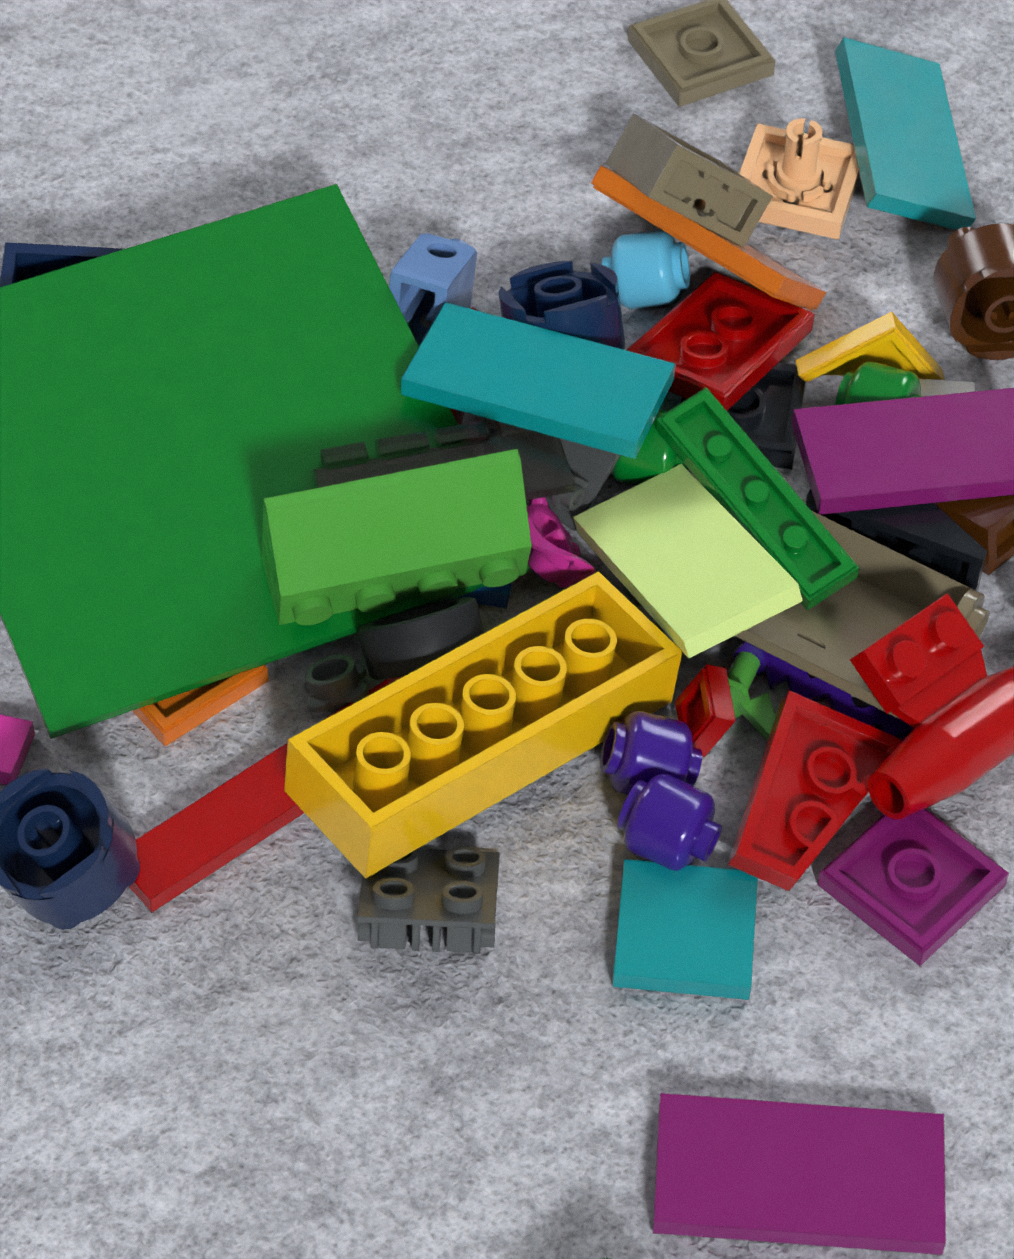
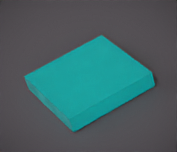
[612,859,758,1000]

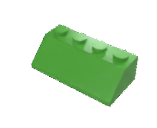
[261,449,532,625]

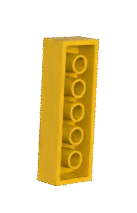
[284,571,683,879]

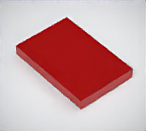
[626,273,815,411]

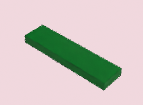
[656,387,860,611]

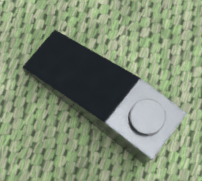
[806,488,987,591]

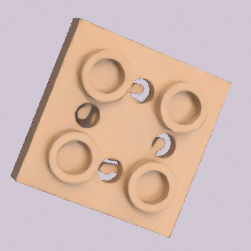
[740,118,860,240]

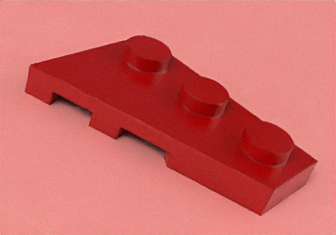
[727,690,903,891]

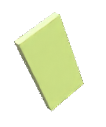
[573,464,803,658]

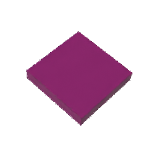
[817,809,1009,966]

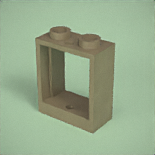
[605,113,773,248]

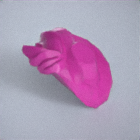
[527,493,596,588]

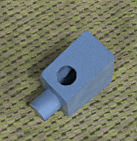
[389,233,477,347]

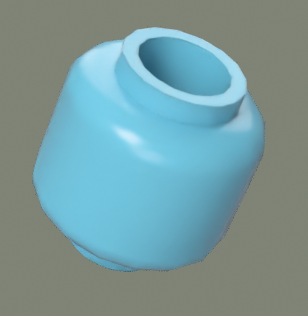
[602,230,690,309]

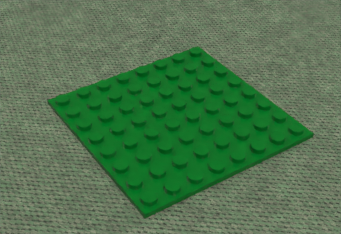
[0,184,529,739]

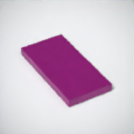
[792,388,1014,515]
[653,1093,946,1255]

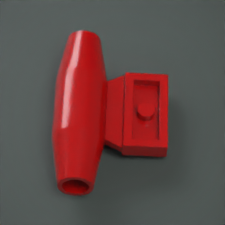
[850,593,1014,820]

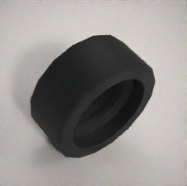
[357,597,485,680]

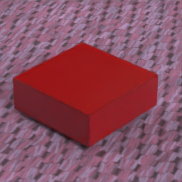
[675,664,736,757]

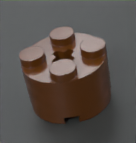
[933,223,1014,360]

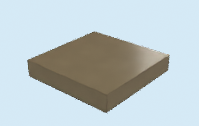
[627,0,776,107]

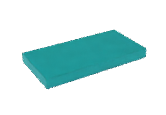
[835,37,976,230]
[401,302,675,459]

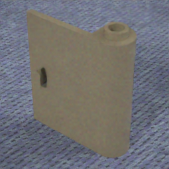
[735,511,990,718]

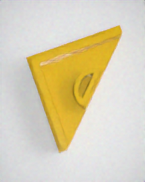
[795,311,945,382]

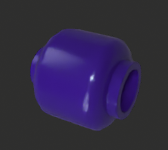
[600,711,702,795]
[617,773,722,871]

